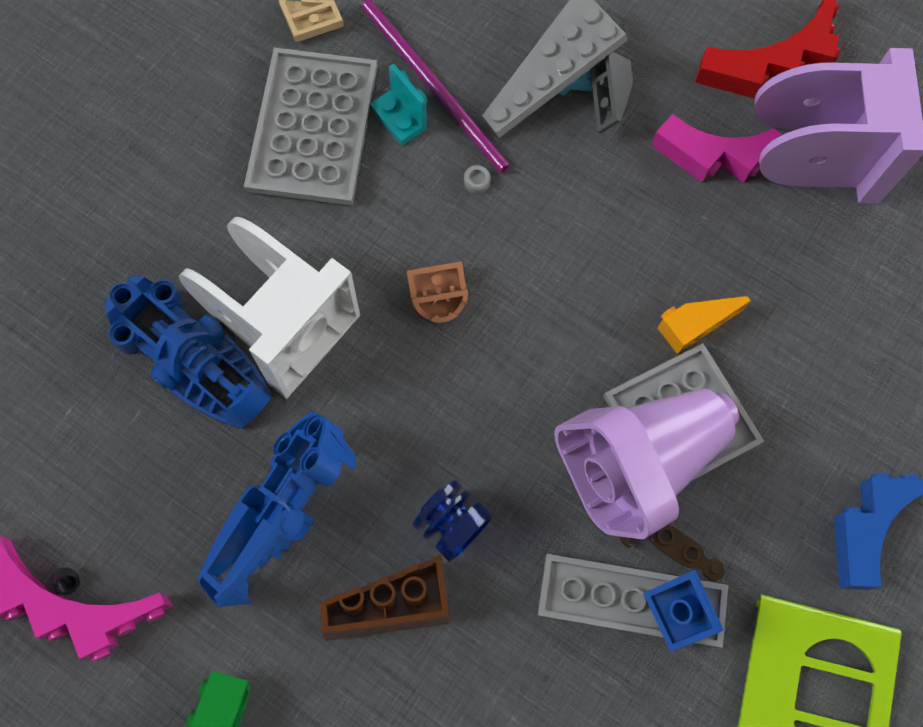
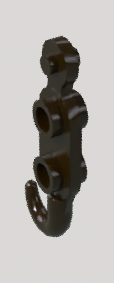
[619,524,725,581]

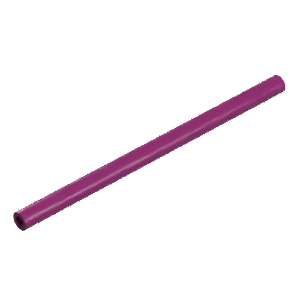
[361,0,510,174]

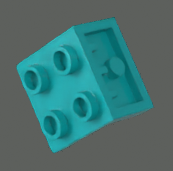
[370,64,428,146]

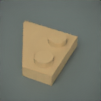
[278,0,344,43]

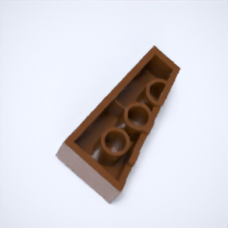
[320,554,449,641]

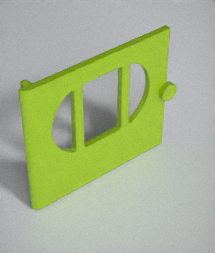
[738,594,901,727]

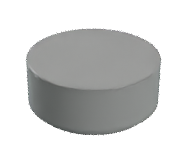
[464,165,491,194]

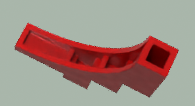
[695,0,841,99]

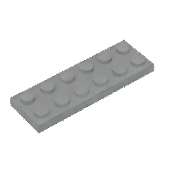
[537,554,728,648]

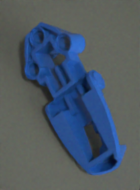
[105,276,272,429]
[197,411,356,608]

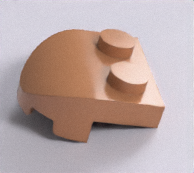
[406,261,468,323]

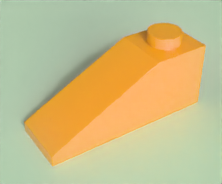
[657,296,751,354]

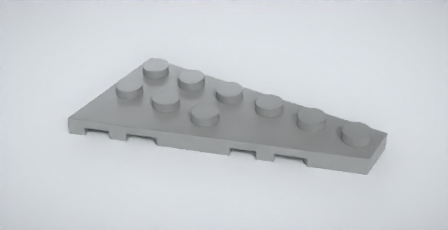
[482,0,628,138]

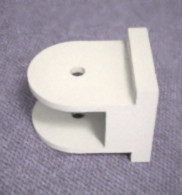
[179,217,360,400]

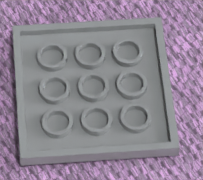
[603,343,765,481]

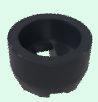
[52,567,80,595]

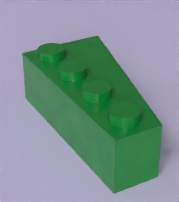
[186,671,251,727]

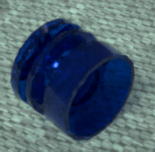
[412,480,493,563]

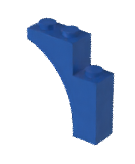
[834,473,923,590]

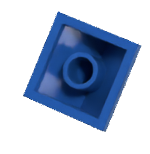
[643,570,724,652]

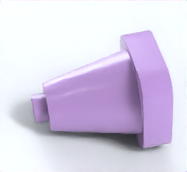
[554,388,739,539]

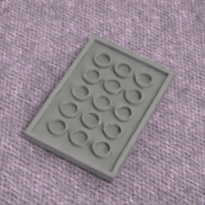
[244,47,378,206]

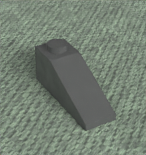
[590,52,633,134]

